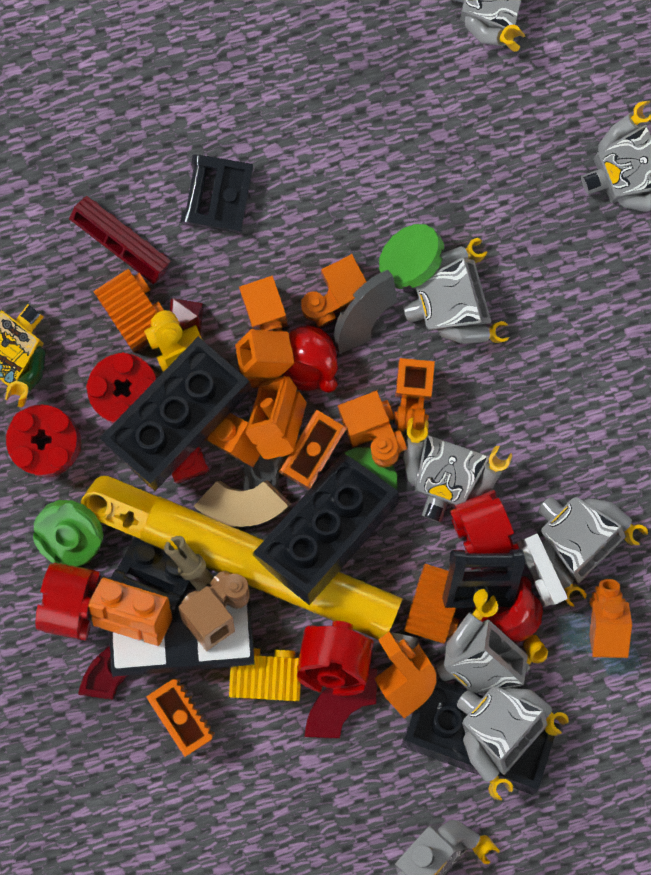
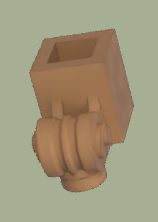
[178,571,250,652]

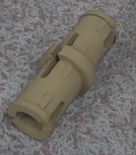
[164,536,214,591]

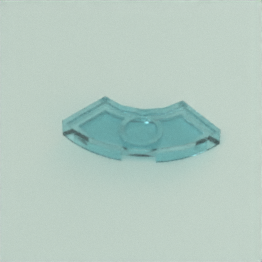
[555,613,642,675]

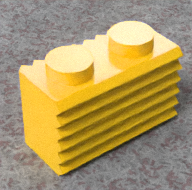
[229,648,301,701]

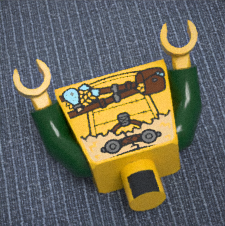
[0,304,45,407]

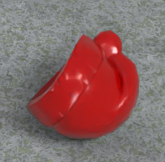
[281,325,338,393]
[474,576,543,643]

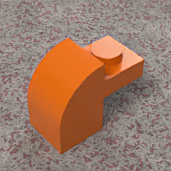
[374,631,436,718]

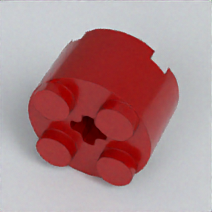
[86,352,158,424]
[6,405,81,477]
[450,490,519,571]
[35,562,101,641]
[296,621,374,696]

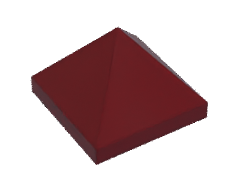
[170,298,203,335]

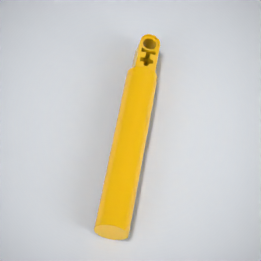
[81,476,403,640]

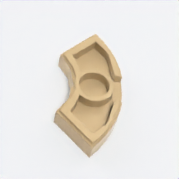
[194,480,292,527]

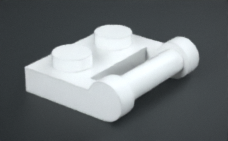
[514,533,568,608]

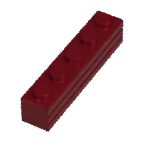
[69,196,171,285]

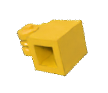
[144,310,202,372]

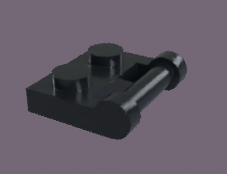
[180,154,253,234]
[110,537,191,615]
[442,549,525,608]

